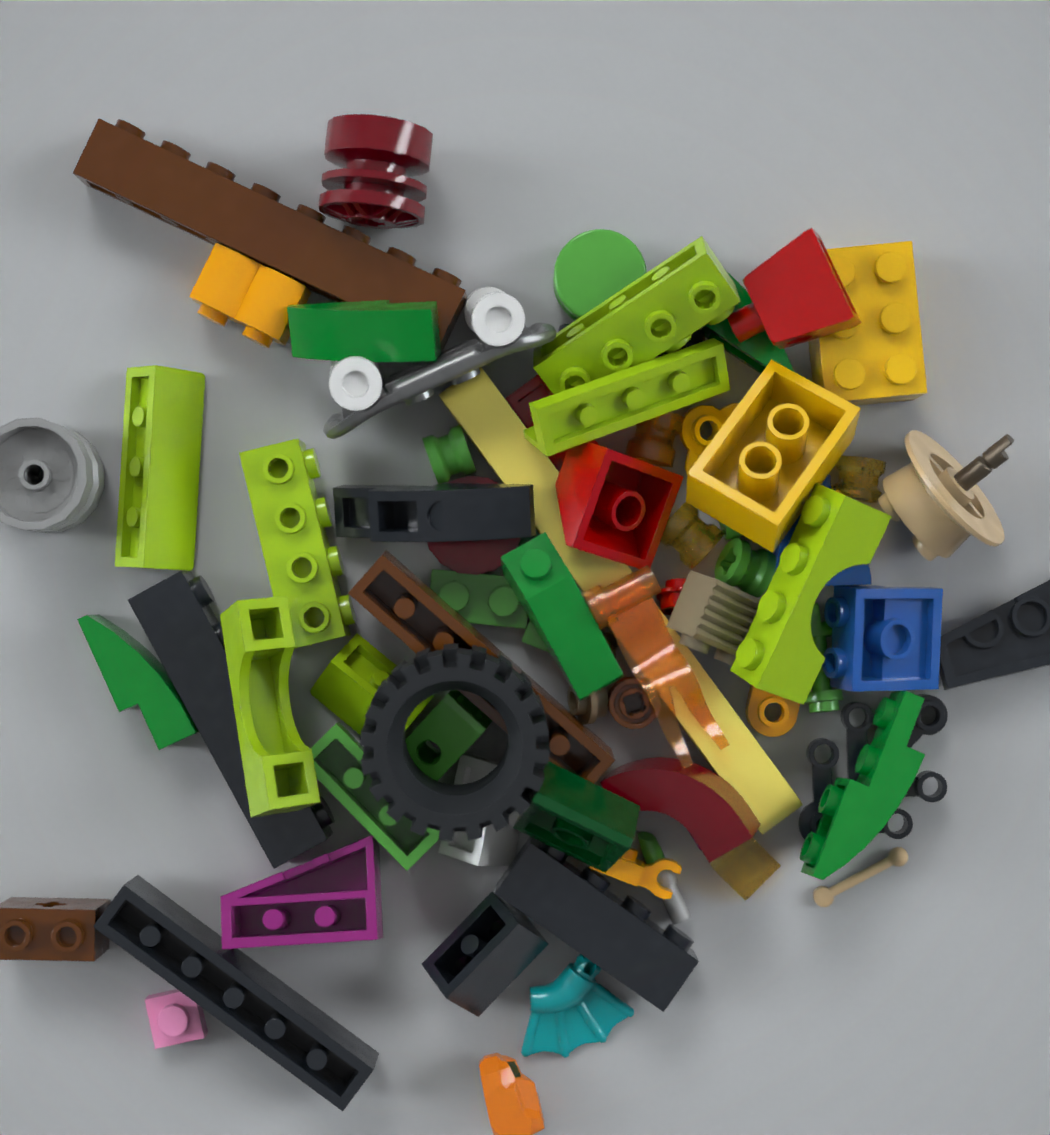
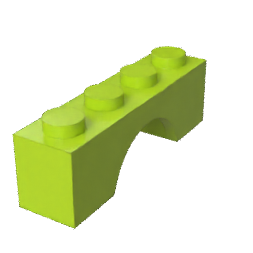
[730,483,892,705]
[220,596,320,818]

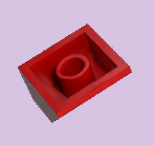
[555,442,684,572]

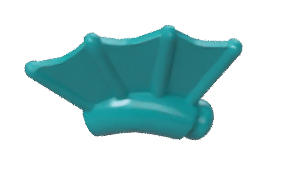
[521,954,634,1058]

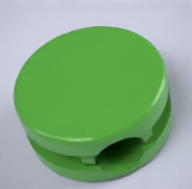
[553,229,647,321]

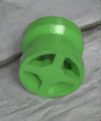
[422,425,477,484]
[714,538,776,598]

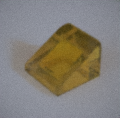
[710,838,781,901]

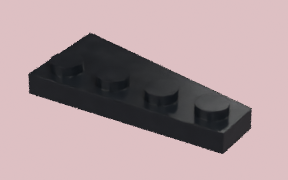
[939,580,1050,691]

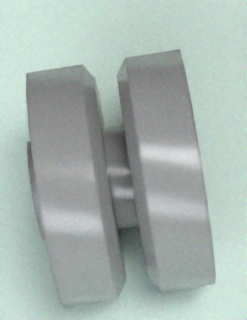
[0,418,105,533]

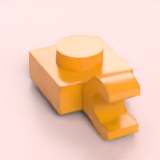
[590,847,682,899]

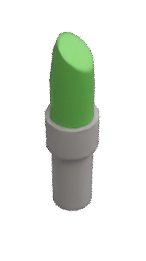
[638,831,691,925]

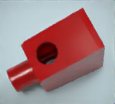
[727,228,862,349]

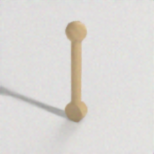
[813,847,908,907]

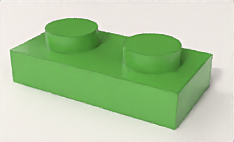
[430,569,528,629]

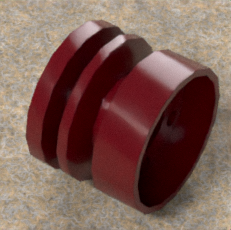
[319,114,433,229]

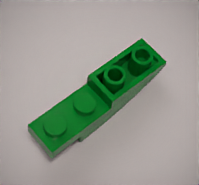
[800,691,925,880]

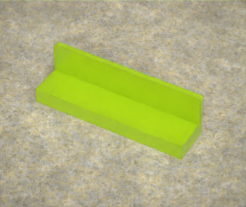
[523,338,730,457]
[115,365,205,571]

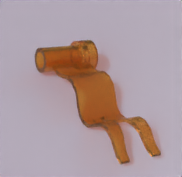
[581,565,729,768]

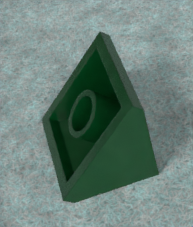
[513,762,640,873]

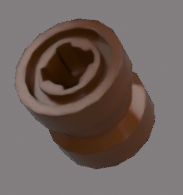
[608,676,660,729]

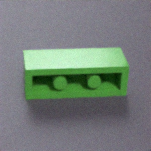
[310,722,439,871]

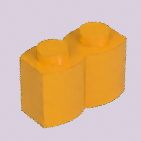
[189,243,311,348]

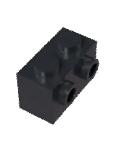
[421,891,549,1017]

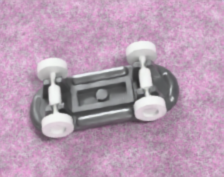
[323,286,556,439]

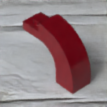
[599,757,760,863]

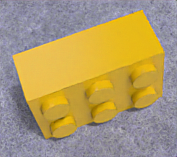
[808,241,927,406]
[686,359,861,553]

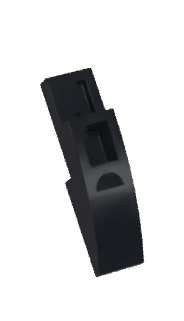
[333,483,535,542]

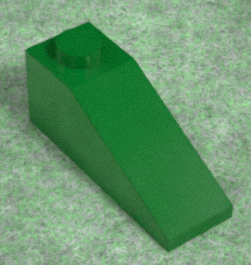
[501,532,624,702]

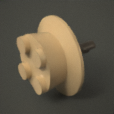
[878,430,1014,561]

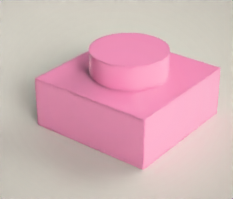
[145,989,208,1049]

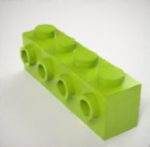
[533,236,740,394]
[239,438,356,649]

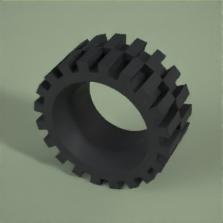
[360,643,550,842]

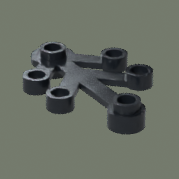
[798,694,948,840]

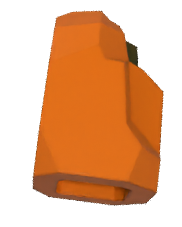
[479,1053,545,1135]

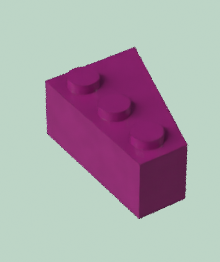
[220,835,383,949]

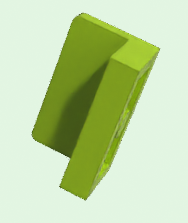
[310,633,434,735]

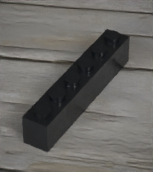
[128,571,335,869]
[93,875,379,1111]

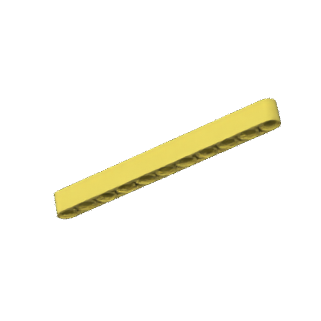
[438,367,803,835]

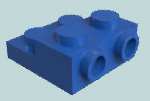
[822,585,943,692]

